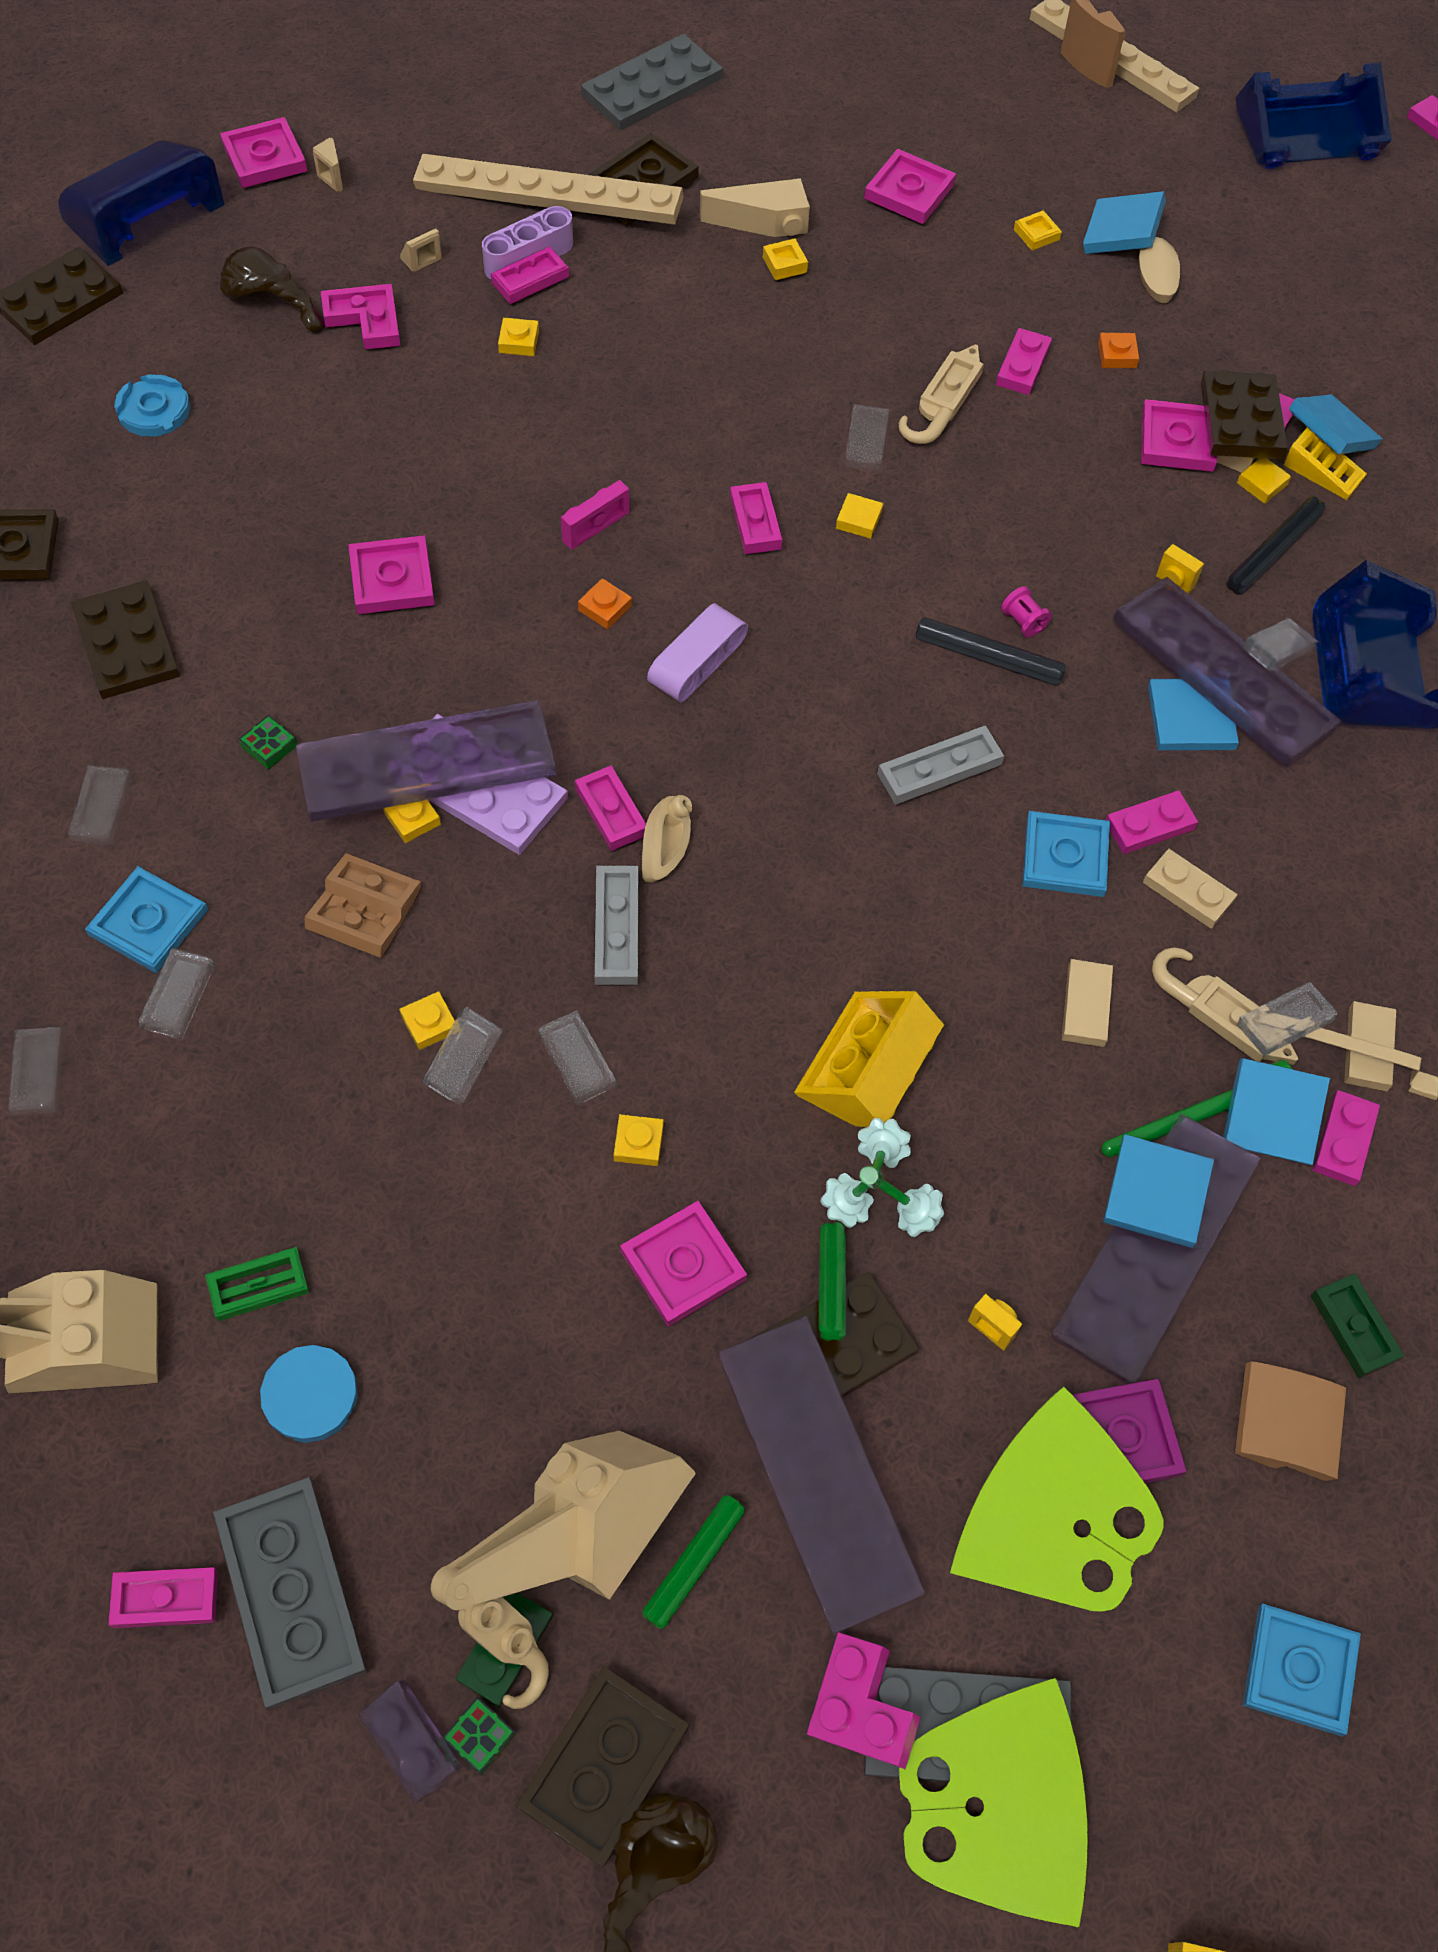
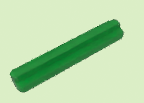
[818,1222,846,1341]
[643,1495,745,1629]

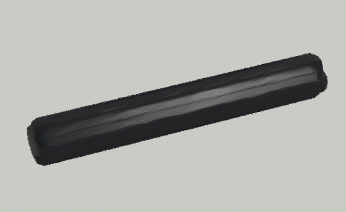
[1226,496,1326,595]
[916,617,1066,685]

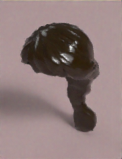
[220,246,325,331]
[603,1792,718,1952]

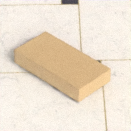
[1062,959,1113,1047]
[1344,1001,1396,1091]

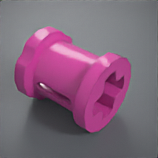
[1001,586,1052,638]

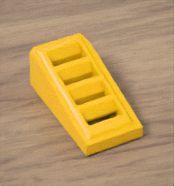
[1284,427,1367,500]

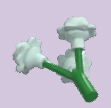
[820,1118,944,1237]

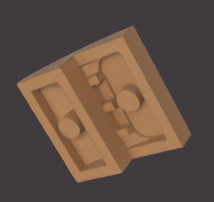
[1061,0,1125,88]
[305,853,421,958]
[1235,1361,1346,1481]

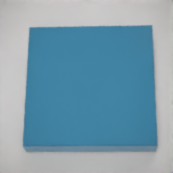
[1083,191,1166,254]
[1289,394,1383,454]
[1148,679,1239,750]
[1022,811,1110,897]
[85,866,208,974]
[1222,1058,1330,1165]
[1102,1134,1214,1248]
[1242,1604,1361,1737]

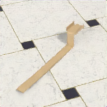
[1258,1012,1438,1100]

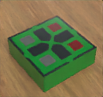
[239,715,298,770]
[442,1696,516,1775]

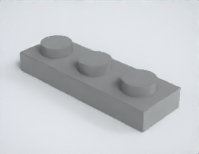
[877,725,1004,805]
[595,866,638,985]

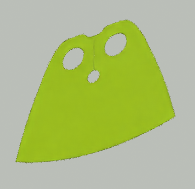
[950,1387,1164,1611]
[899,1678,1088,1927]

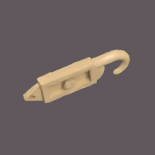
[899,344,984,444]
[1152,947,1298,1065]

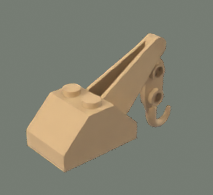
[0,1270,158,1394]
[431,1431,696,1709]

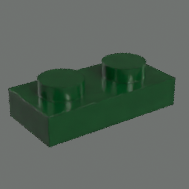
[1310,1274,1404,1379]
[455,1592,553,1708]

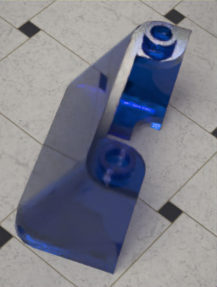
[1235,62,1392,169]
[58,140,225,266]
[1312,560,1438,729]

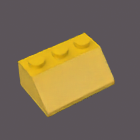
[794,991,944,1127]

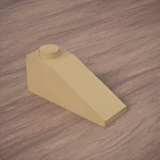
[700,178,810,237]

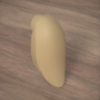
[1139,237,1180,303]
[642,795,692,883]

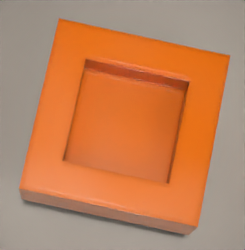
[1098,333,1139,368]
[578,578,632,630]

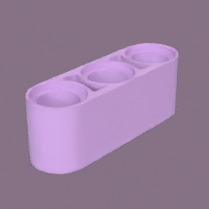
[482,206,573,279]
[647,603,748,703]

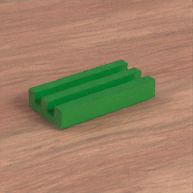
[205,1247,309,1321]

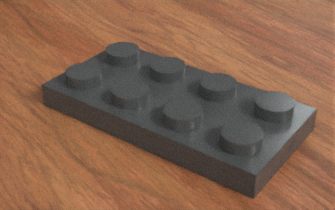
[581,34,723,131]
[213,1477,368,1711]
[864,1667,1071,1783]

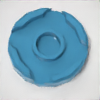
[114,375,191,437]
[260,1345,358,1443]

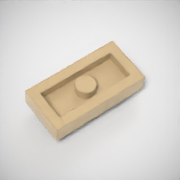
[1143,849,1238,929]

